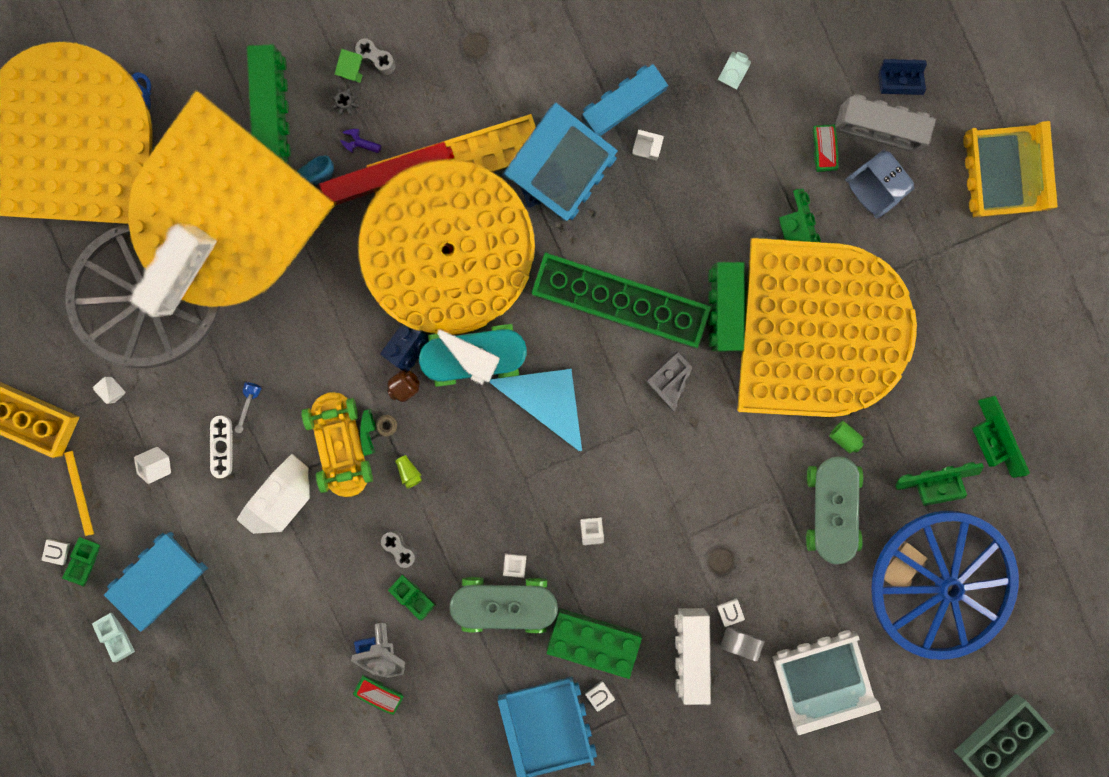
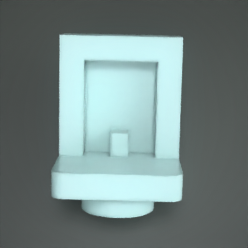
[718,52,751,89]

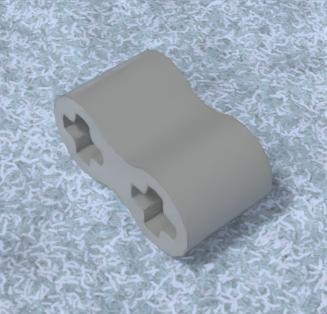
[355,39,396,75]
[381,530,417,568]
[720,626,765,661]

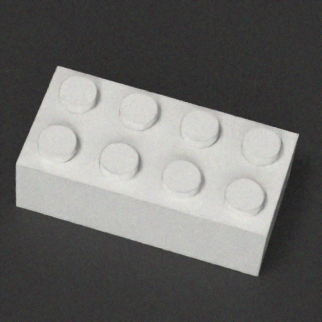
[130,224,217,316]
[675,608,710,705]

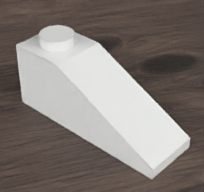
[437,330,500,384]

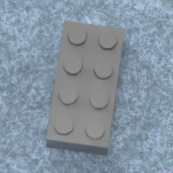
[835,95,936,152]

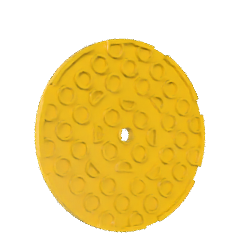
[359,160,535,335]

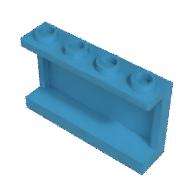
[104,532,208,632]

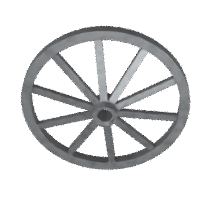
[65,224,221,369]

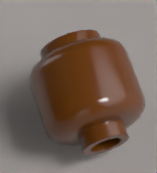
[387,370,420,402]

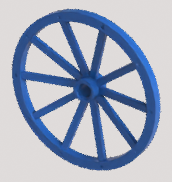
[871,511,1019,660]

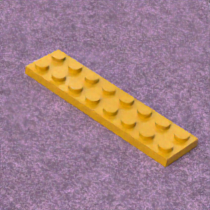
[366,114,536,195]

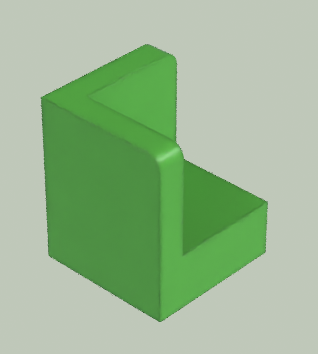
[335,49,363,83]

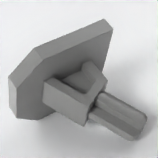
[351,623,405,678]

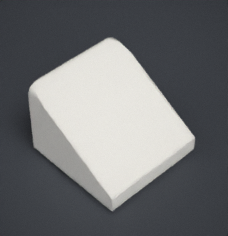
[580,517,604,545]

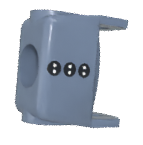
[845,149,915,219]

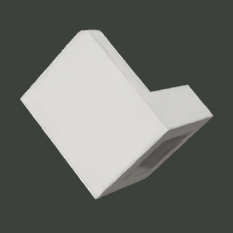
[632,130,664,161]
[134,447,171,484]

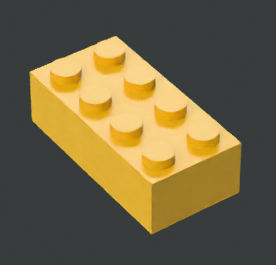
[0,382,80,458]

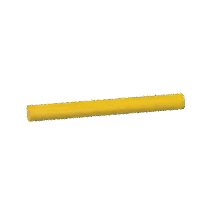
[64,451,94,536]

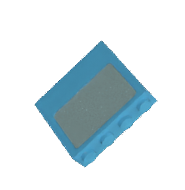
[502,103,618,221]

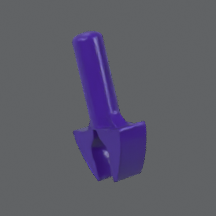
[340,129,382,153]

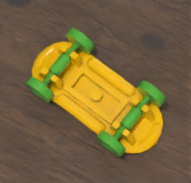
[302,392,373,497]

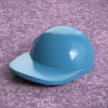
[297,155,334,185]

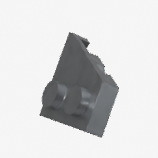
[645,351,692,411]

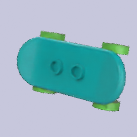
[419,324,527,387]

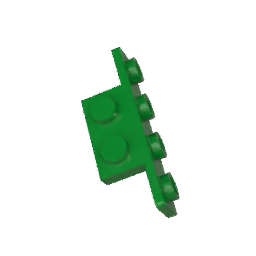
[779,189,821,243]
[972,396,1030,478]
[895,462,984,506]

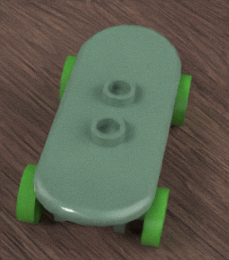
[806,456,863,564]
[450,577,558,633]

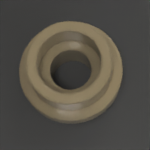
[376,415,398,436]

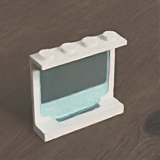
[772,630,881,735]

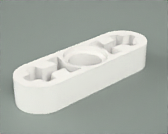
[210,415,232,478]

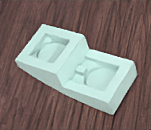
[92,613,135,663]

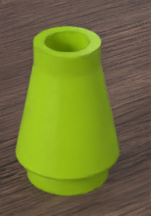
[395,455,422,489]

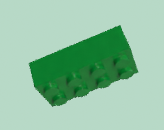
[708,262,744,351]
[546,608,642,679]

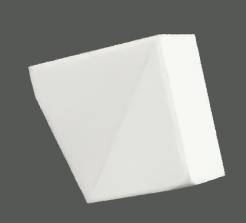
[93,377,125,404]

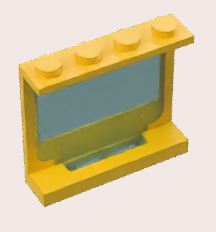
[963,121,1058,217]

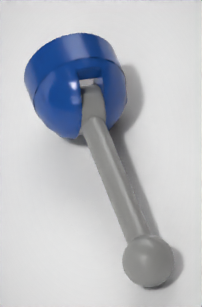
[235,382,262,433]

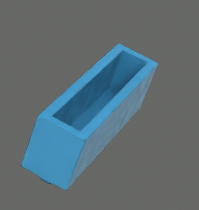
[582,64,668,136]

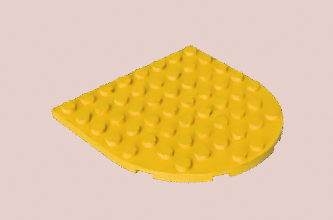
[0,42,153,224]
[128,91,335,307]
[737,238,917,417]

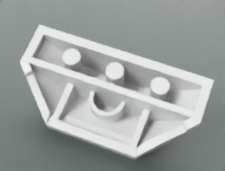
[237,454,310,534]

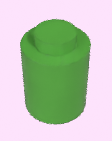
[829,421,864,454]

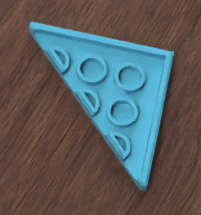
[490,369,582,451]

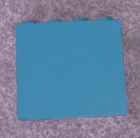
[498,676,597,777]

